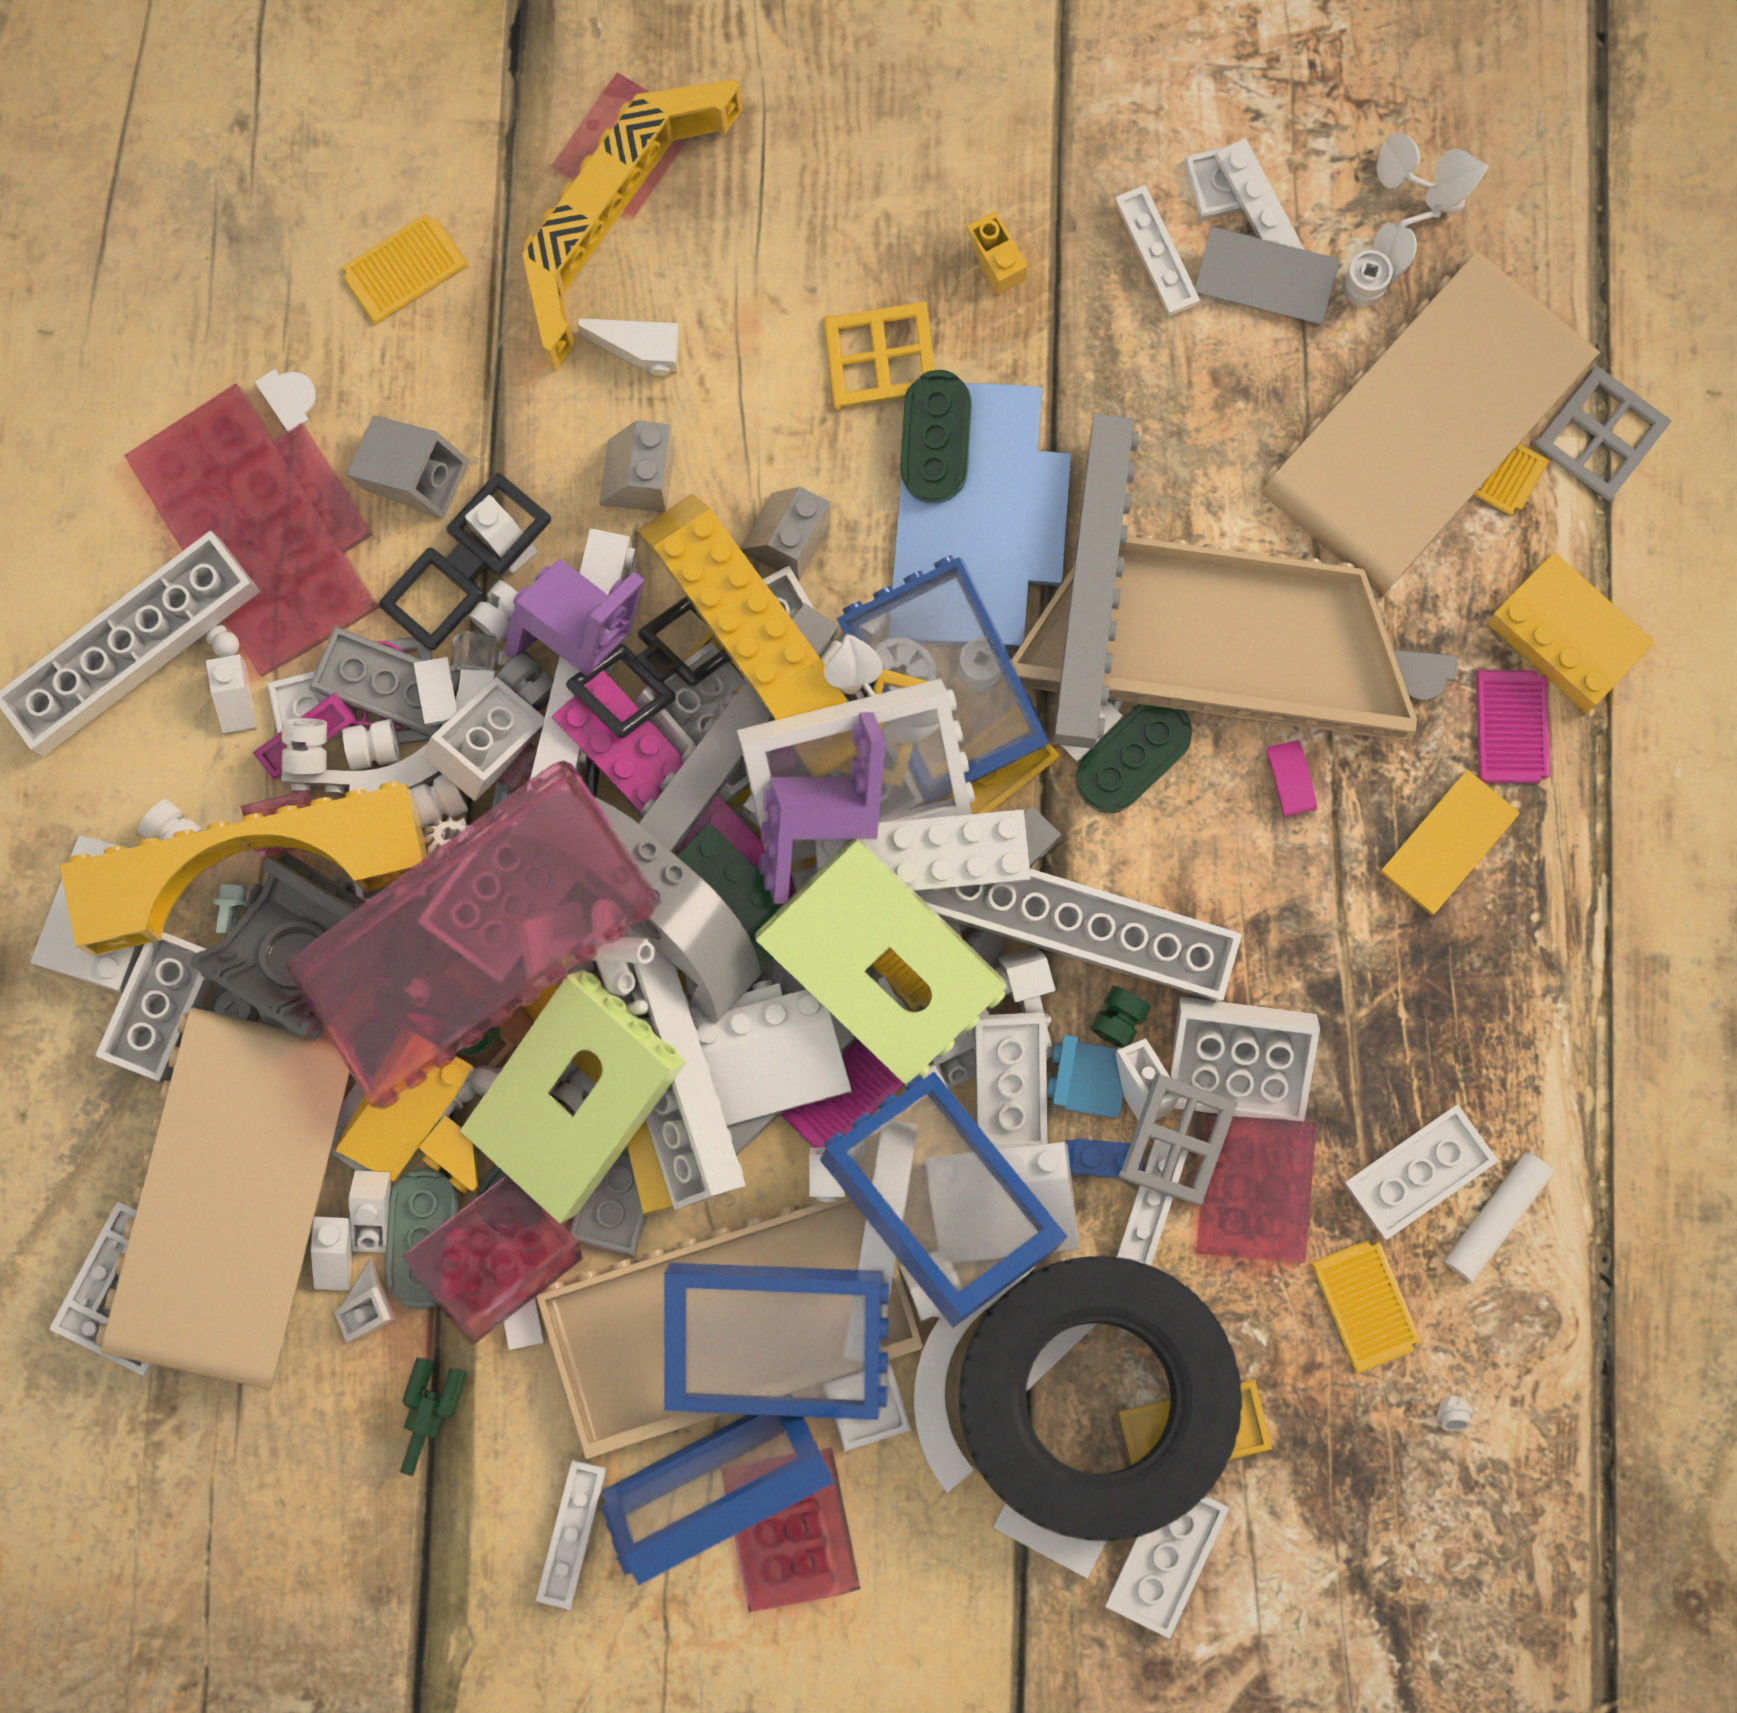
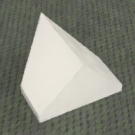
[333,1257,398,1343]

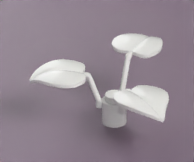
[1373,133,1489,284]
[824,634,939,743]

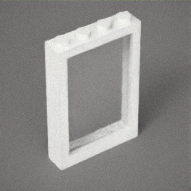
[737,679,975,862]

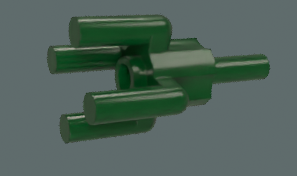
[400,1357,468,1476]

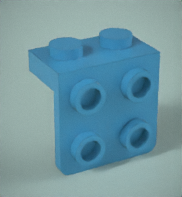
[1047,1035,1123,1118]

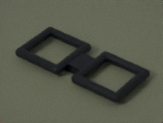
[379,473,551,651]
[566,597,731,738]

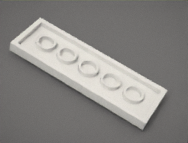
[814,810,1031,891]

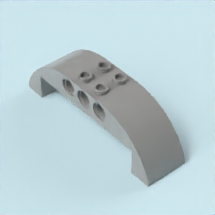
[505,790,761,1024]

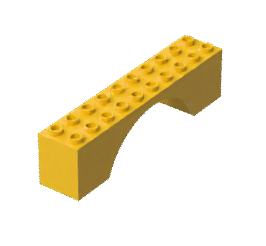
[59,781,433,957]

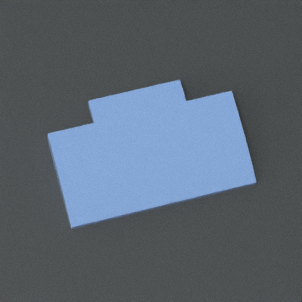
[888,383,1071,652]

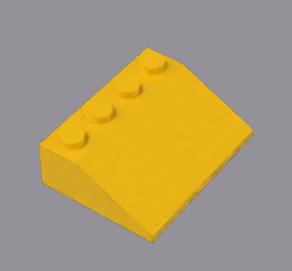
[1486,552,1655,714]

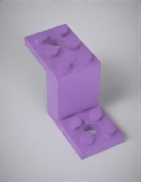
[505,558,645,676]
[759,712,886,904]

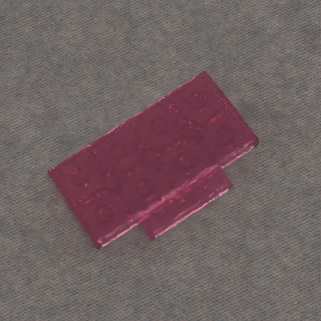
[124,383,380,677]

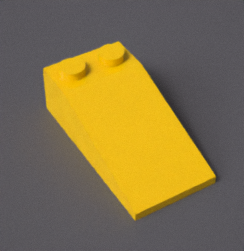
[333,1027,473,1182]

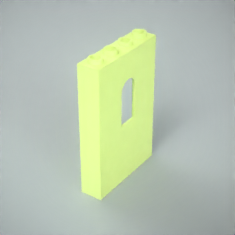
[755,838,1007,1085]
[460,969,686,1224]

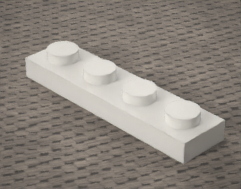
[1214,138,1304,250]
[1115,185,1200,317]
[1116,1139,1188,1265]
[536,1460,607,1610]

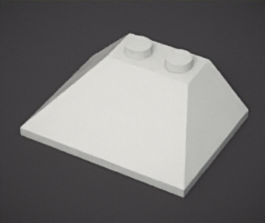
[49,1201,153,1376]

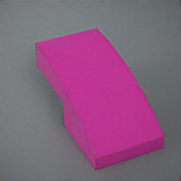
[1266,740,1317,817]

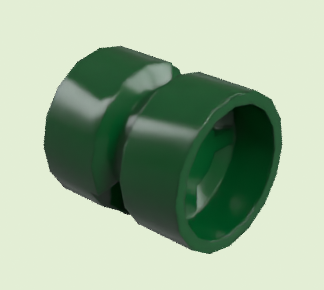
[1089,986,1151,1048]

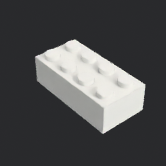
[95,932,213,1084]

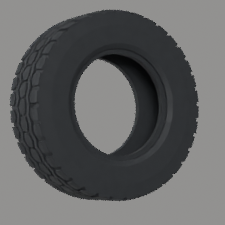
[959,1256,1242,1541]

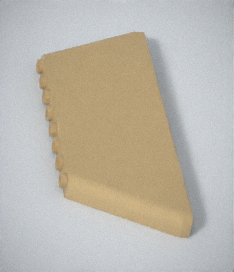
[1012,534,1417,740]

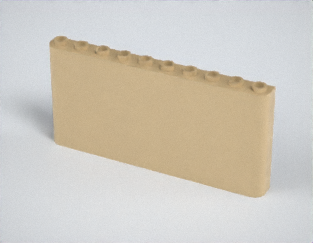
[1261,251,1601,597]
[96,1007,357,1390]
[536,1193,924,1459]

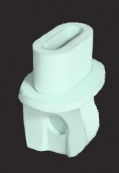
[212,884,248,934]

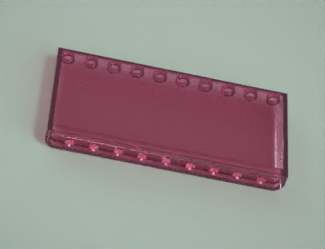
[285,761,661,1109]

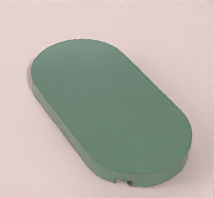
[385,1169,459,1309]

